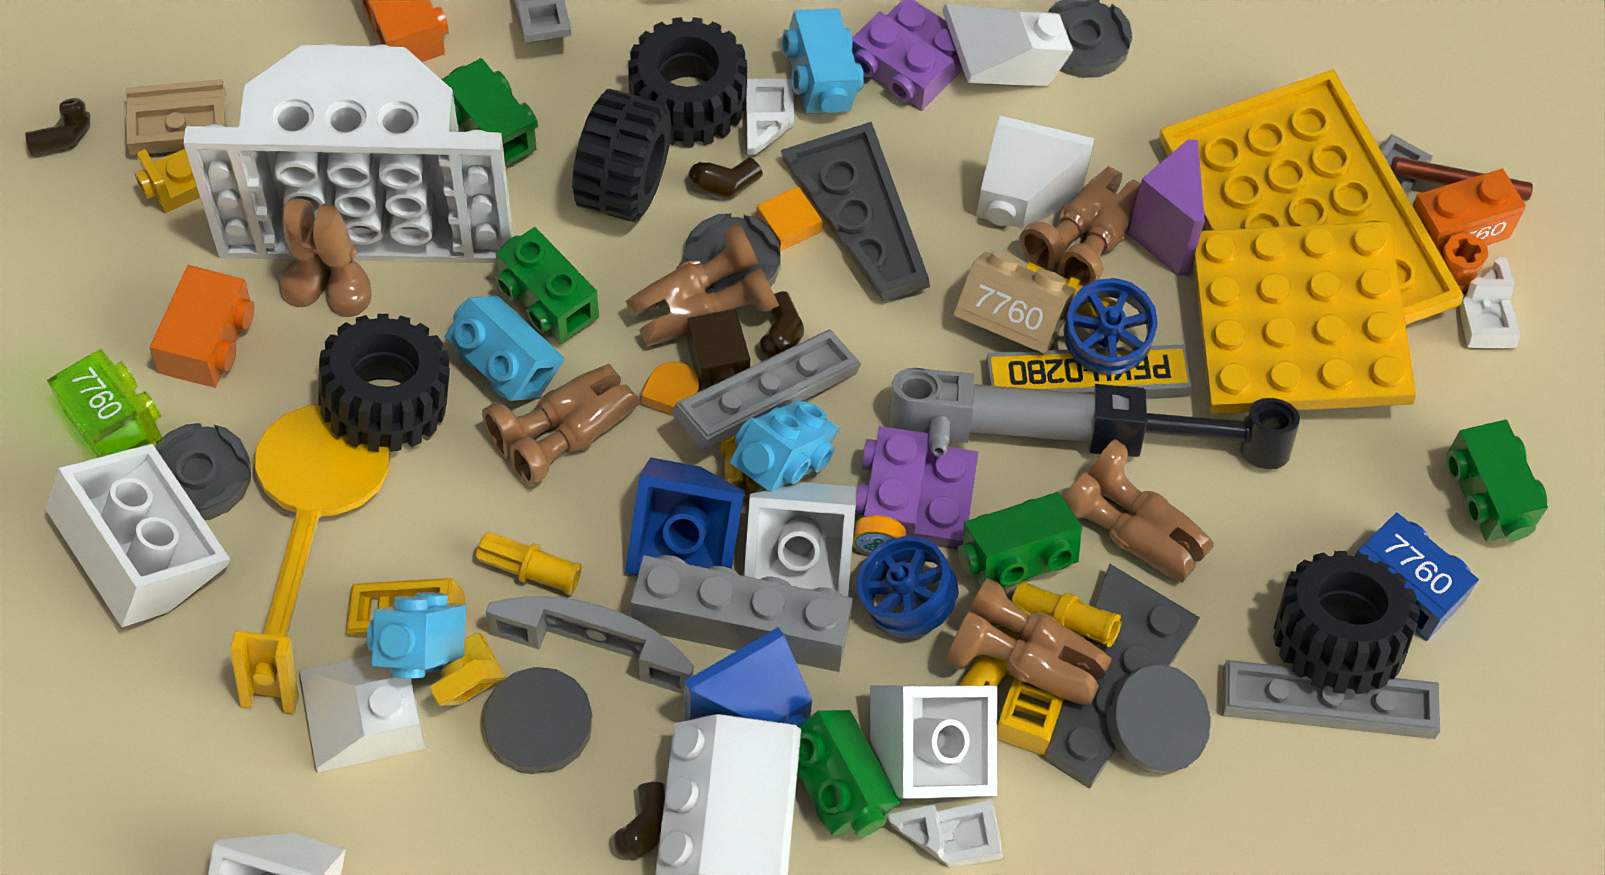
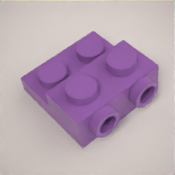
[852,0,963,111]
[855,426,979,550]

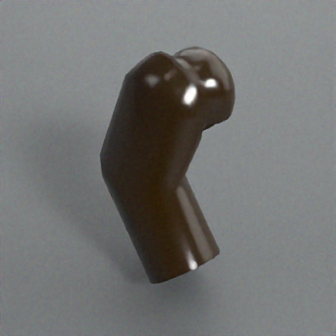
[25,98,91,156]
[688,157,763,199]
[760,291,804,358]
[613,782,665,858]

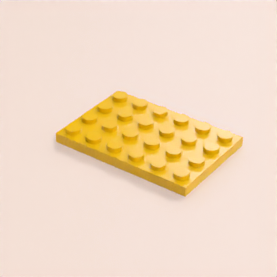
[1159,69,1464,325]

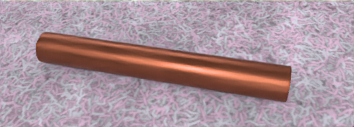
[1390,156,1533,201]

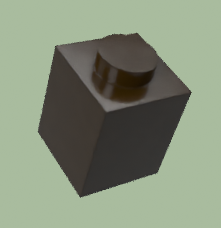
[687,309,750,391]

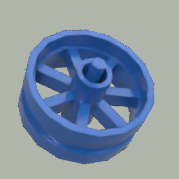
[1063,278,1158,375]
[856,536,959,638]

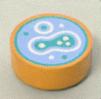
[853,515,906,556]

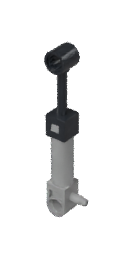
[888,368,1300,469]

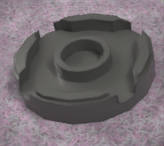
[1049,0,1133,78]
[684,213,781,293]
[154,423,251,520]
[1107,664,1211,774]
[483,667,593,774]

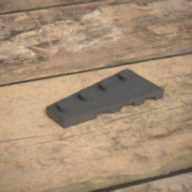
[781,121,930,302]

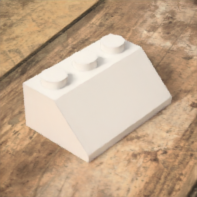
[45,444,230,627]
[656,714,801,875]

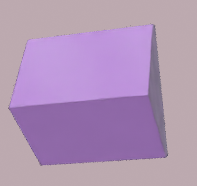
[1127,139,1205,276]

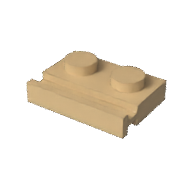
[126,79,227,155]

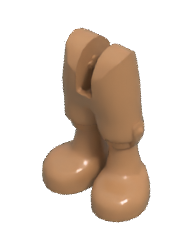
[1019,166,1141,286]
[280,198,372,317]
[625,222,779,347]
[482,364,640,486]
[1063,439,1214,583]
[945,578,1112,706]

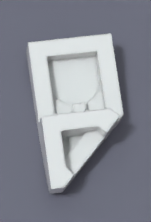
[746,79,794,155]
[1460,257,1521,348]
[888,800,1004,868]

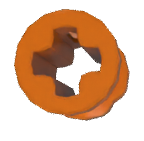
[1442,232,1489,294]

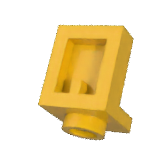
[135,148,200,214]
[429,633,506,706]

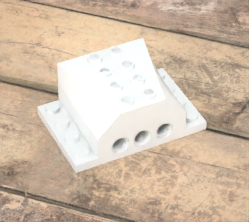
[183,43,514,263]

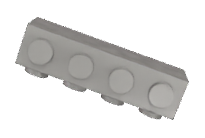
[631,555,853,672]

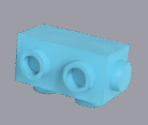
[782,9,863,113]
[444,296,565,401]
[730,400,840,492]
[367,592,466,678]

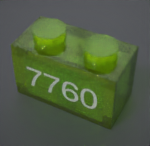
[47,349,164,458]

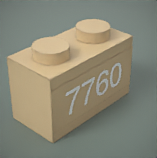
[953,250,1076,354]

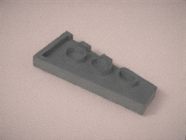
[1044,563,1200,789]

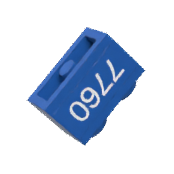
[1355,512,1479,641]

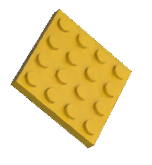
[1193,221,1416,414]

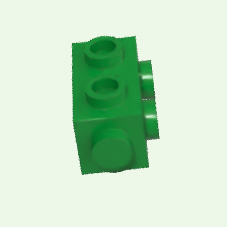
[441,57,538,167]
[495,226,599,345]
[1446,419,1548,542]
[958,492,1082,587]
[797,710,901,837]

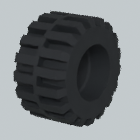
[628,17,748,147]
[572,88,671,222]
[318,314,450,452]
[1273,551,1419,694]

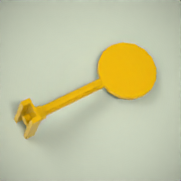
[230,405,390,714]

